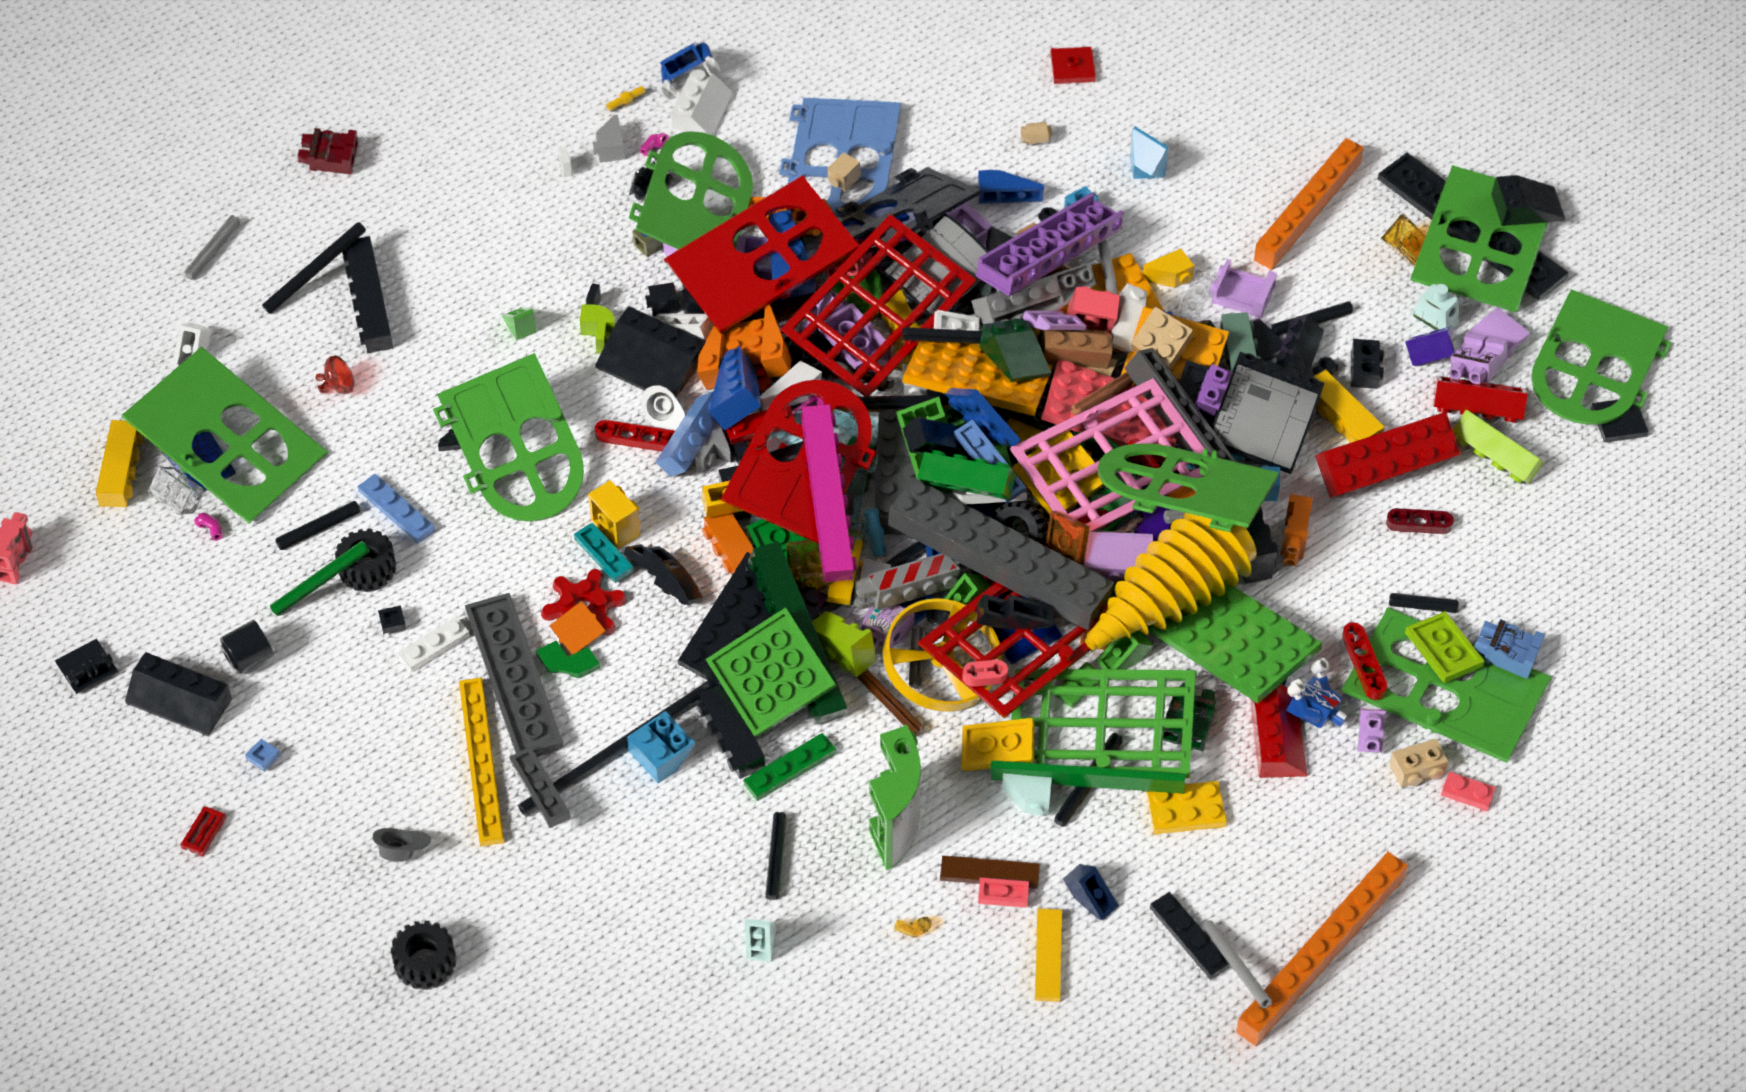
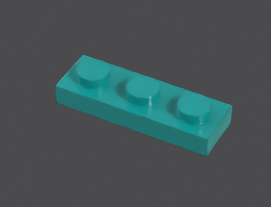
[574,522,634,583]

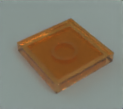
[1045,510,1090,566]

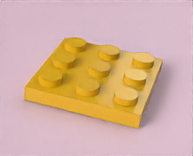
[1012,431,1105,521]

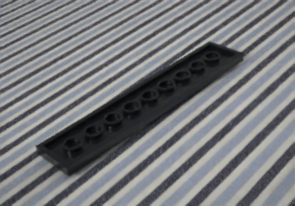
[1377,152,1569,301]

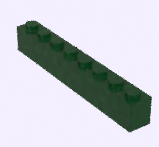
[748,541,848,725]

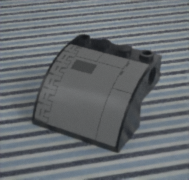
[875,214,989,320]
[1211,352,1324,474]

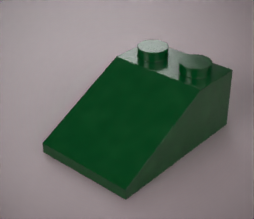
[979,318,1051,382]

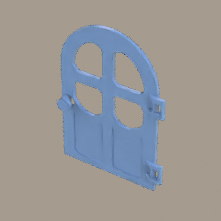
[779,97,901,217]

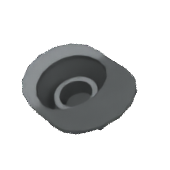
[372,828,431,862]

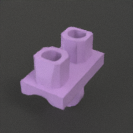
[1357,708,1385,753]

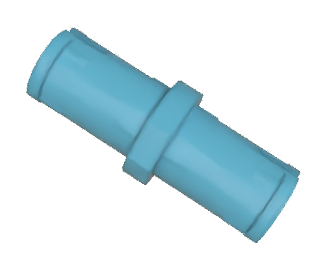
[863,508,887,557]

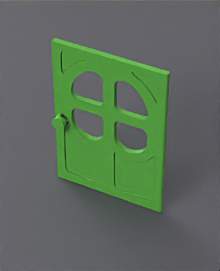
[1410,165,1548,312]
[122,346,328,524]
[1341,607,1552,763]

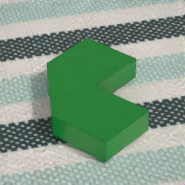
[536,640,600,678]

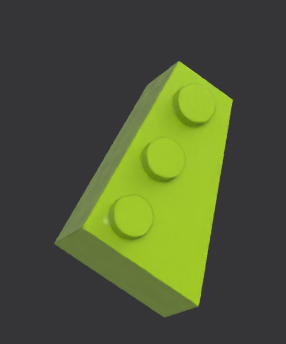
[812,611,877,677]

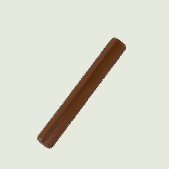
[857,669,924,737]

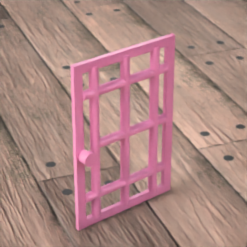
[1010,378,1210,541]

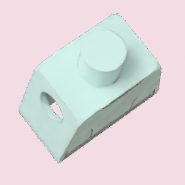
[1411,284,1459,330]

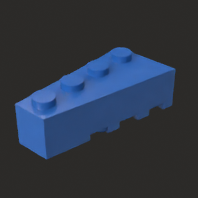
[769,209,815,303]
[709,346,761,431]

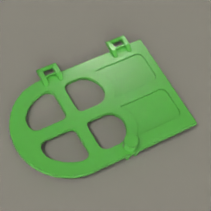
[628,131,753,250]
[1531,289,1672,425]
[433,353,584,522]
[1098,443,1279,532]

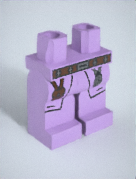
[1450,332,1507,385]

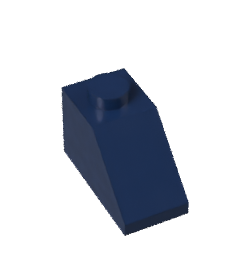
[1063,864,1119,921]

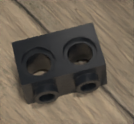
[1350,339,1384,389]

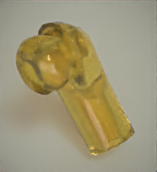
[894,916,932,938]

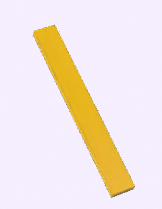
[459,677,504,847]

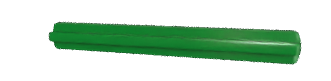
[270,541,370,616]

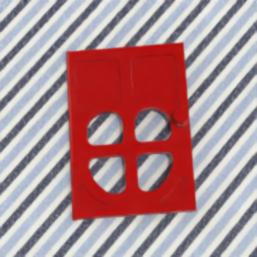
[663,175,860,334]

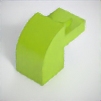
[580,304,615,353]

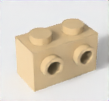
[1389,739,1448,788]

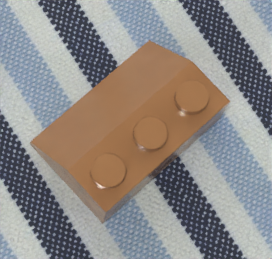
[1040,328,1112,369]

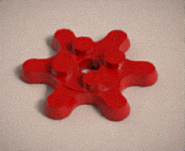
[541,569,627,635]

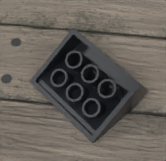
[595,306,705,397]

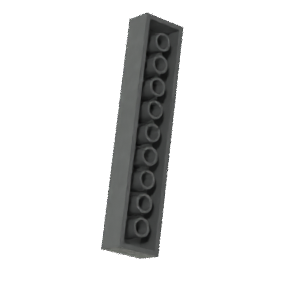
[888,478,1114,630]

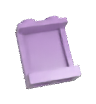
[1210,259,1277,318]

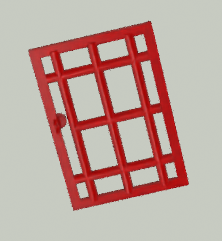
[780,214,977,396]
[918,582,1108,718]

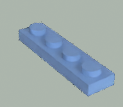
[954,419,1026,503]
[358,473,435,544]

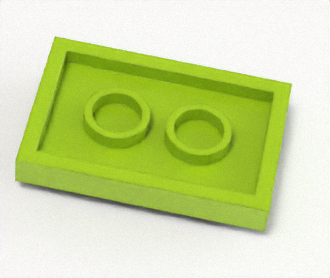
[1405,611,1485,683]

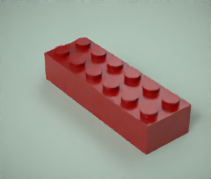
[1315,412,1461,498]

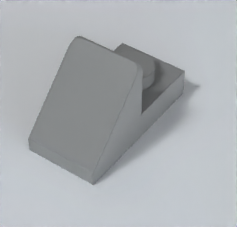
[695,424,731,473]

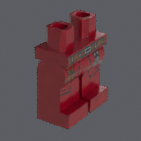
[297,128,359,175]

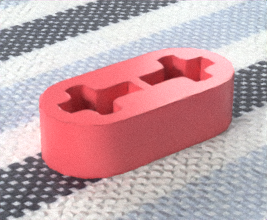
[962,660,1008,686]

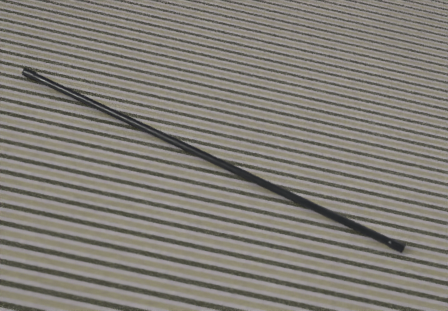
[517,502,997,817]

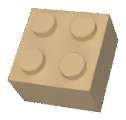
[1131,307,1194,371]

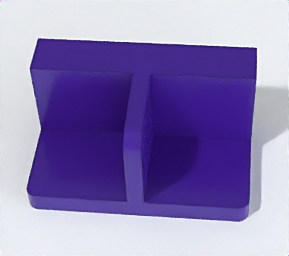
[1405,326,1455,366]

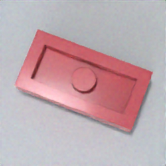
[1441,772,1495,811]
[978,878,1029,908]

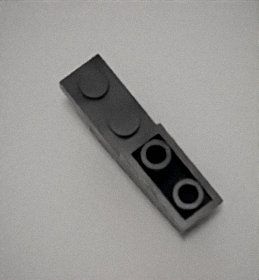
[623,544,703,605]

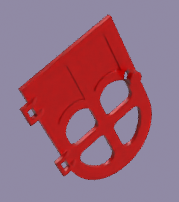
[721,380,877,544]

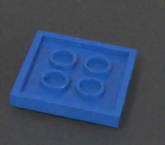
[945,388,1021,446]

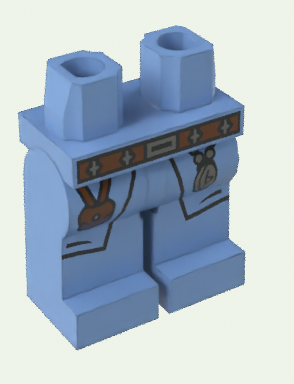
[1474,619,1545,679]

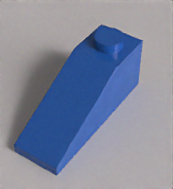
[977,170,1044,204]

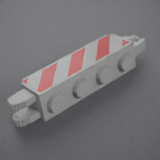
[854,553,971,610]

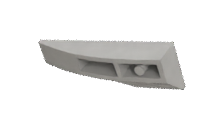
[971,262,1096,329]

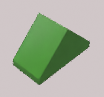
[501,307,536,340]

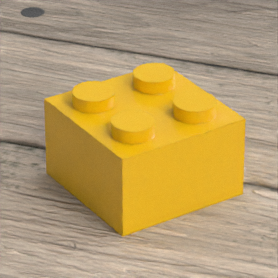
[588,480,641,550]

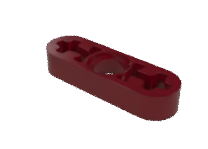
[1386,508,1454,534]

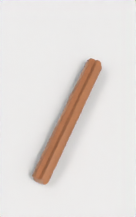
[1070,372,1135,416]

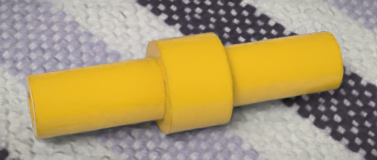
[606,85,645,111]

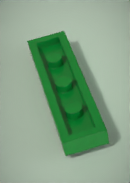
[743,732,836,801]

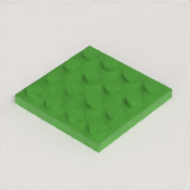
[706,607,836,738]

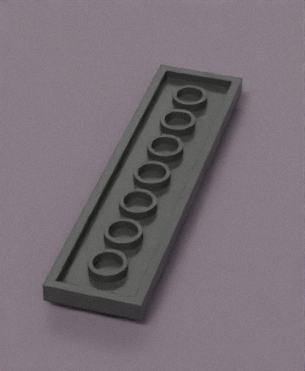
[465,592,564,755]

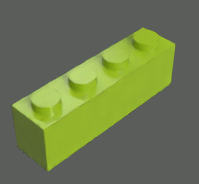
[1453,410,1545,484]

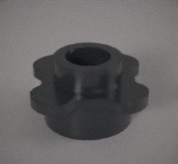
[1313,357,1339,376]

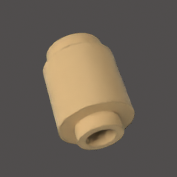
[1021,121,1052,145]

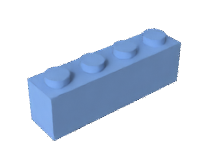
[655,391,717,477]

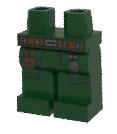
[1163,683,1216,752]

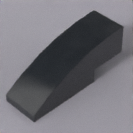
[977,594,1053,629]

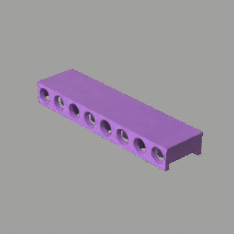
[976,193,1124,296]

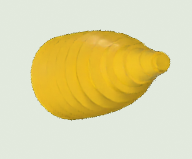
[1085,512,1256,651]

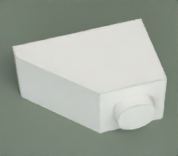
[172,323,212,369]

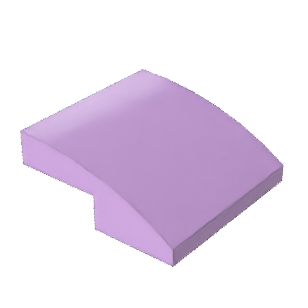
[1469,307,1530,358]
[1023,311,1087,330]

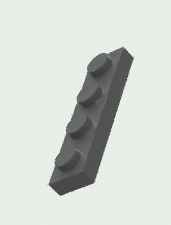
[509,747,572,829]

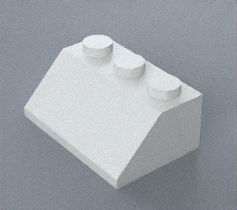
[671,68,733,135]

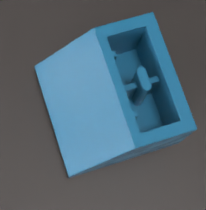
[627,711,695,783]

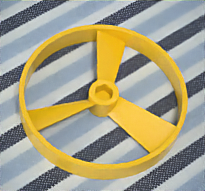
[883,599,1002,712]

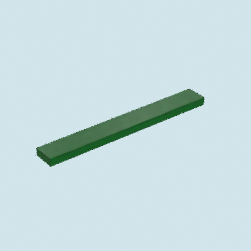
[990,760,1185,794]

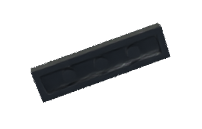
[1150,891,1230,980]

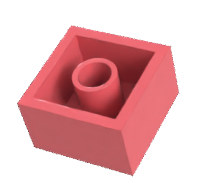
[1066,287,1120,333]

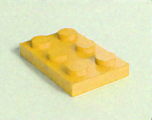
[961,718,1035,772]
[1146,781,1227,835]

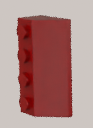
[1433,375,1528,423]
[1250,684,1307,778]

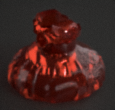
[315,355,355,395]

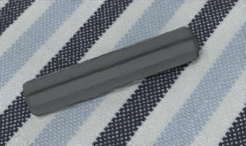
[909,626,926,689]

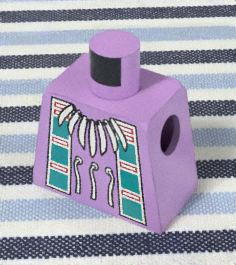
[862,604,915,649]

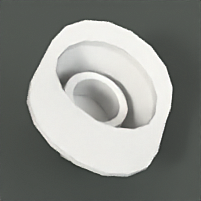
[640,385,685,431]

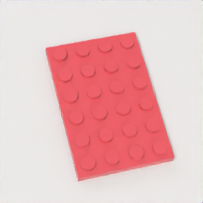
[1041,359,1176,464]

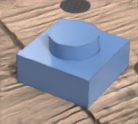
[245,738,280,772]

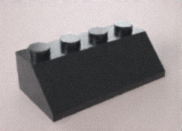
[125,652,232,736]

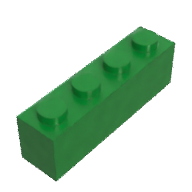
[917,450,1017,500]

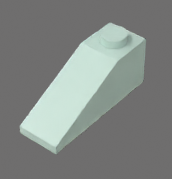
[745,918,776,962]

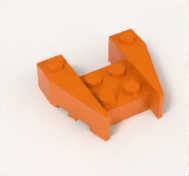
[697,304,792,390]

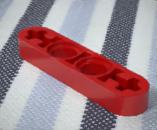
[595,420,675,452]
[1342,622,1388,700]

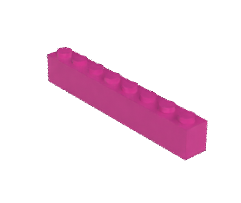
[801,404,857,582]

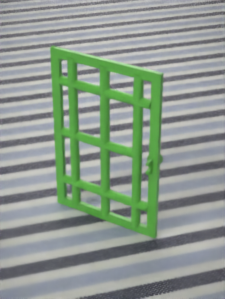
[1011,669,1197,778]

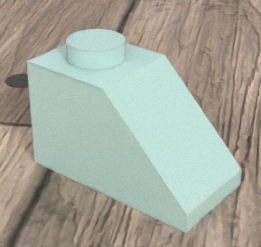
[1002,773,1052,816]

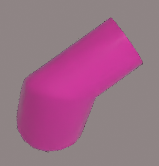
[639,133,669,156]
[194,512,223,541]

